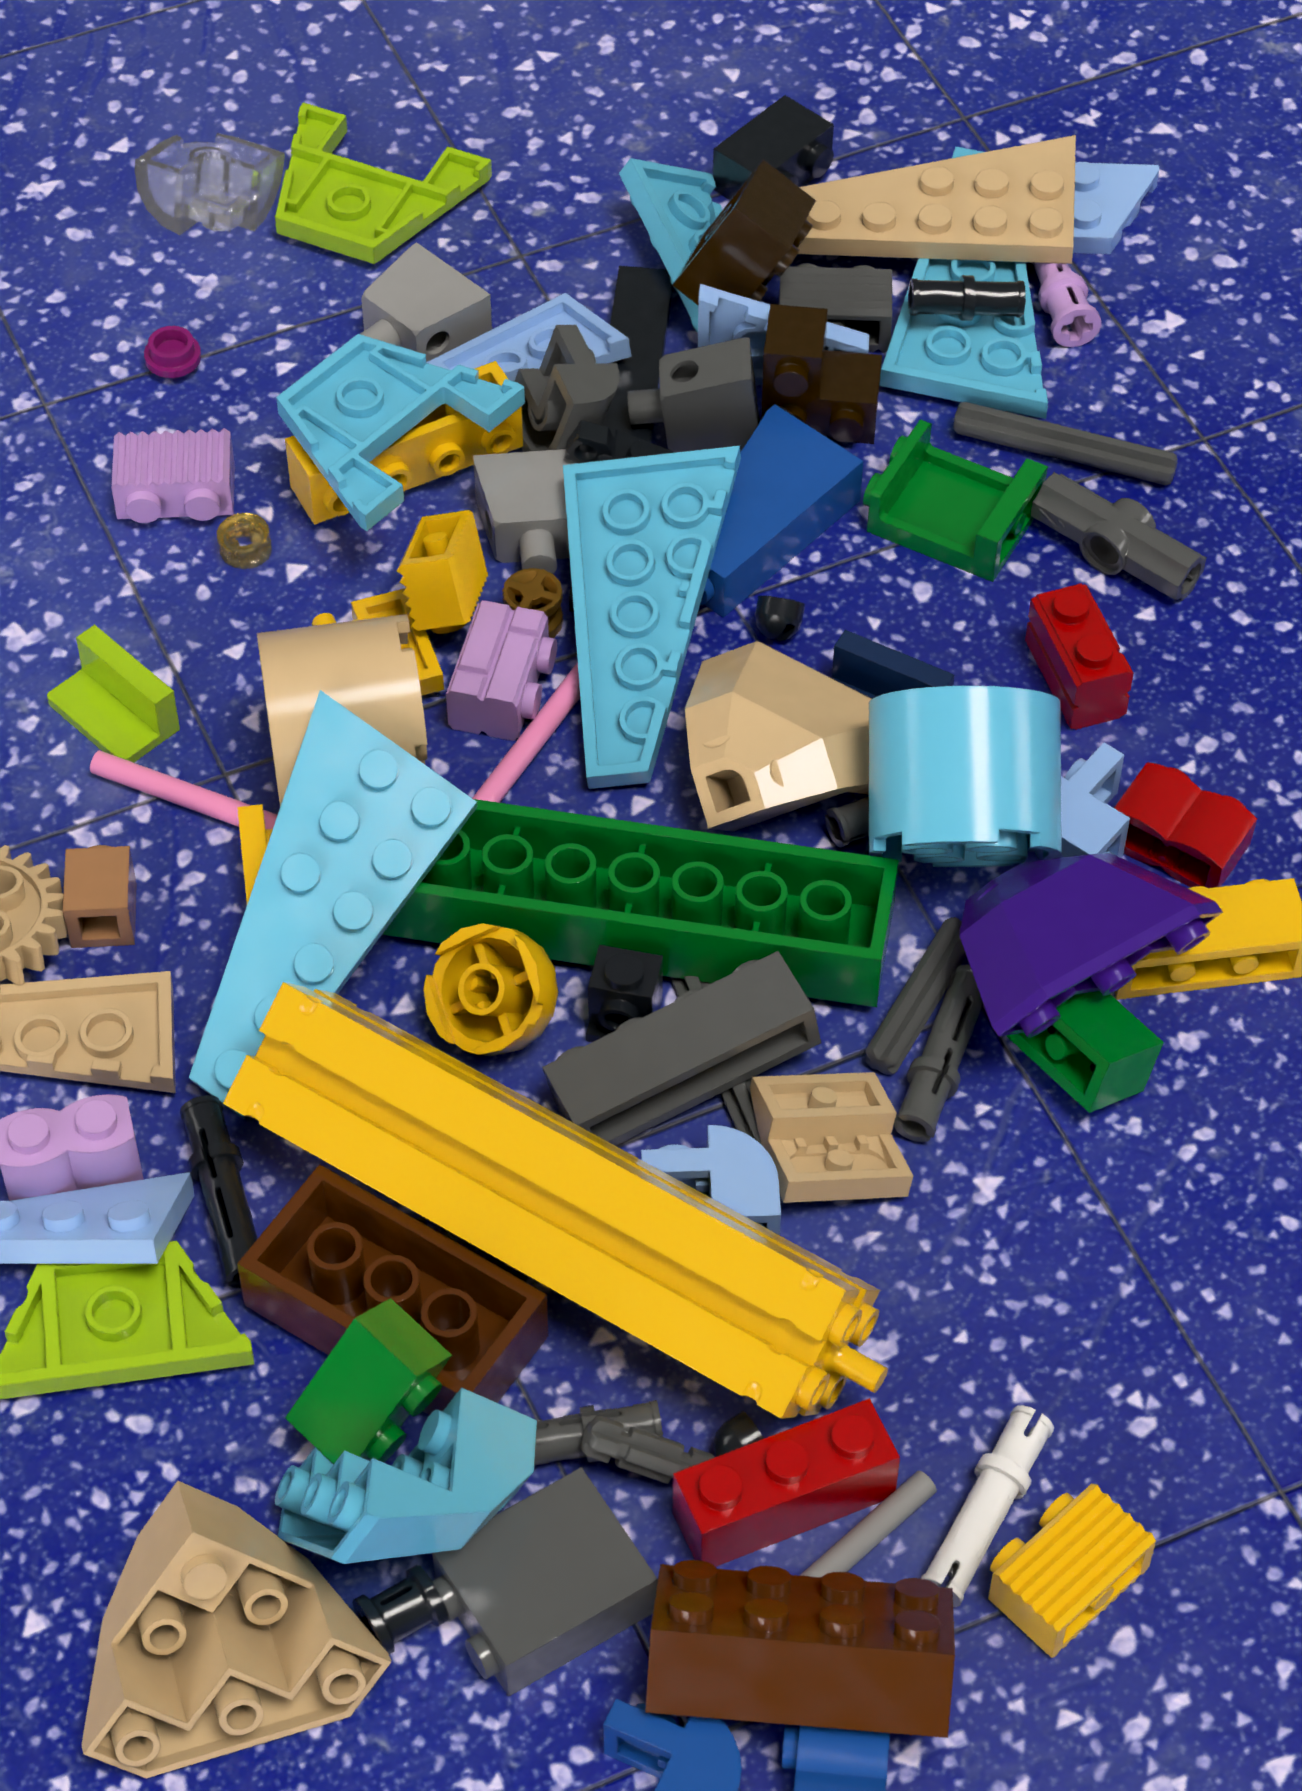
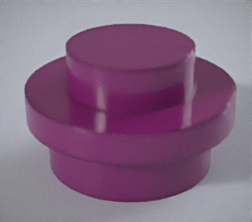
[144,326,201,378]

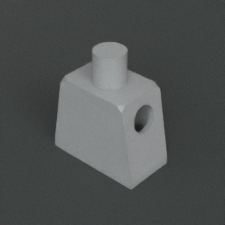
[360,242,492,362]
[473,449,576,574]

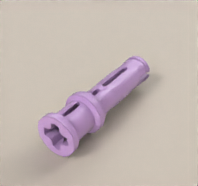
[1031,262,1101,347]

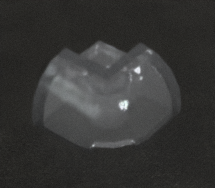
[135,133,285,235]

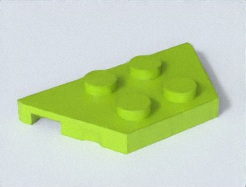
[0,1241,254,1400]

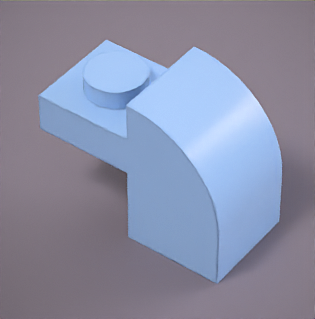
[1034,743,1130,860]
[641,1125,781,1235]

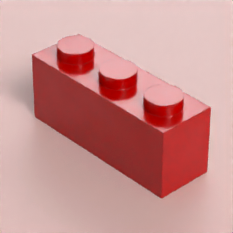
[672,1398,900,1566]

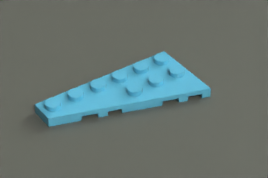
[880,147,1048,419]

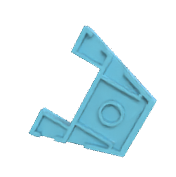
[276,334,525,531]

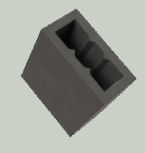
[432,1467,658,1697]

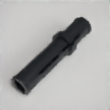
[180,1095,258,1288]

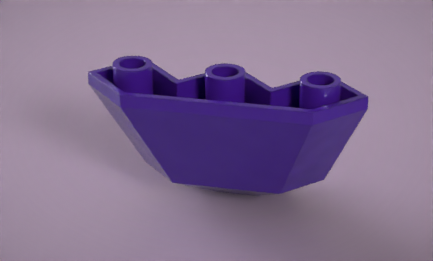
[959,853,1223,1038]

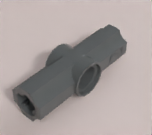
[1031,472,1207,601]

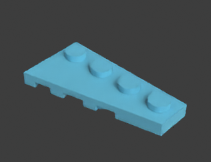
[619,158,722,332]

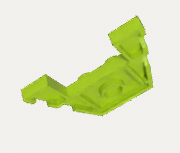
[275,102,492,264]

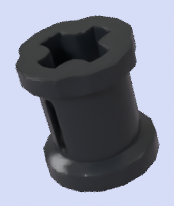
[352,1565,448,1655]

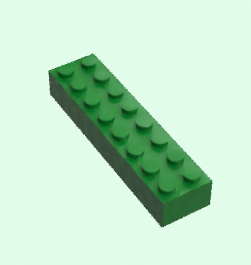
[382,799,899,1007]

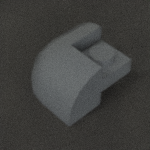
[514,325,621,452]

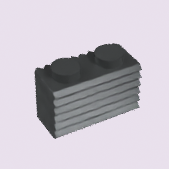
[779,264,892,353]

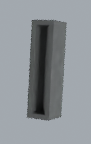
[542,951,821,1146]

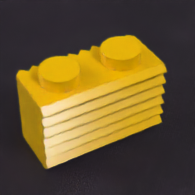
[397,510,488,634]
[988,1483,1156,1658]

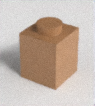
[63,845,137,948]

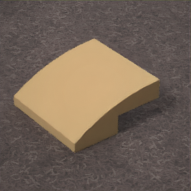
[750,1072,914,1203]

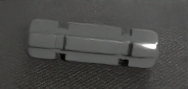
[581,1416,715,1484]

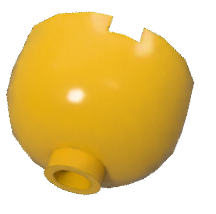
[423,923,558,1056]

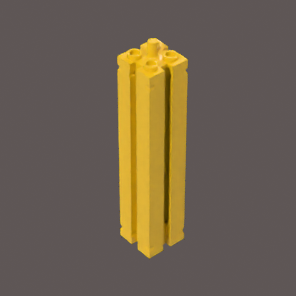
[223,982,888,1419]

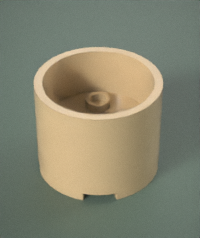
[257,614,428,806]

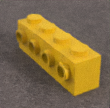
[285,361,523,525]

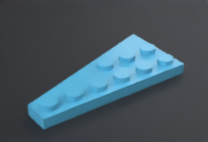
[563,446,741,789]
[189,690,477,1119]

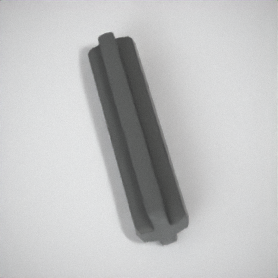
[865,917,966,1075]

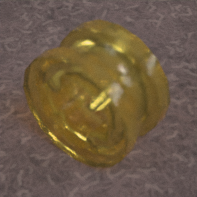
[217,512,272,569]

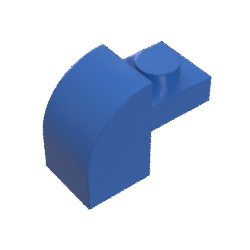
[603,1699,741,1791]

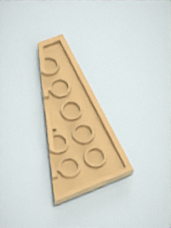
[798,135,1076,264]

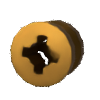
[502,568,563,638]

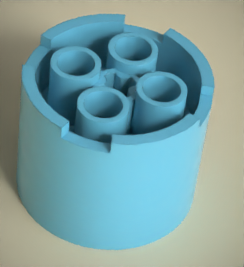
[869,686,1062,867]

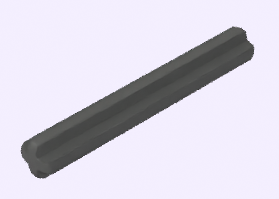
[953,402,1178,485]

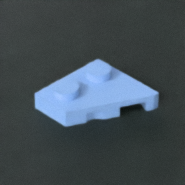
[1073,162,1159,254]

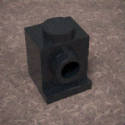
[586,945,663,1042]

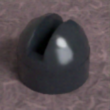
[755,596,805,641]
[713,1410,764,1457]

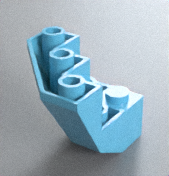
[275,1387,537,1564]

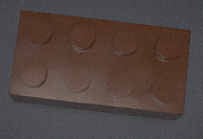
[237,1164,549,1415]
[645,1560,955,1738]

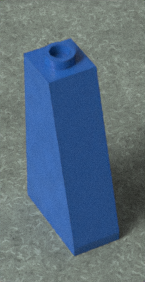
[700,404,863,618]

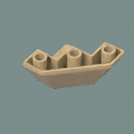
[685,641,871,831]
[81,1481,391,1778]

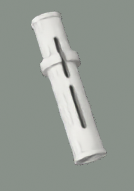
[921,1406,1054,1607]

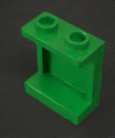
[863,419,1048,582]

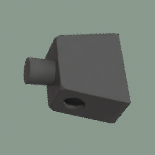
[628,337,760,453]

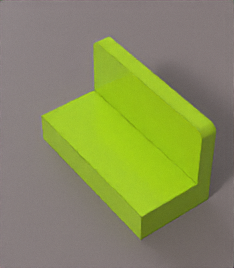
[47,624,180,762]

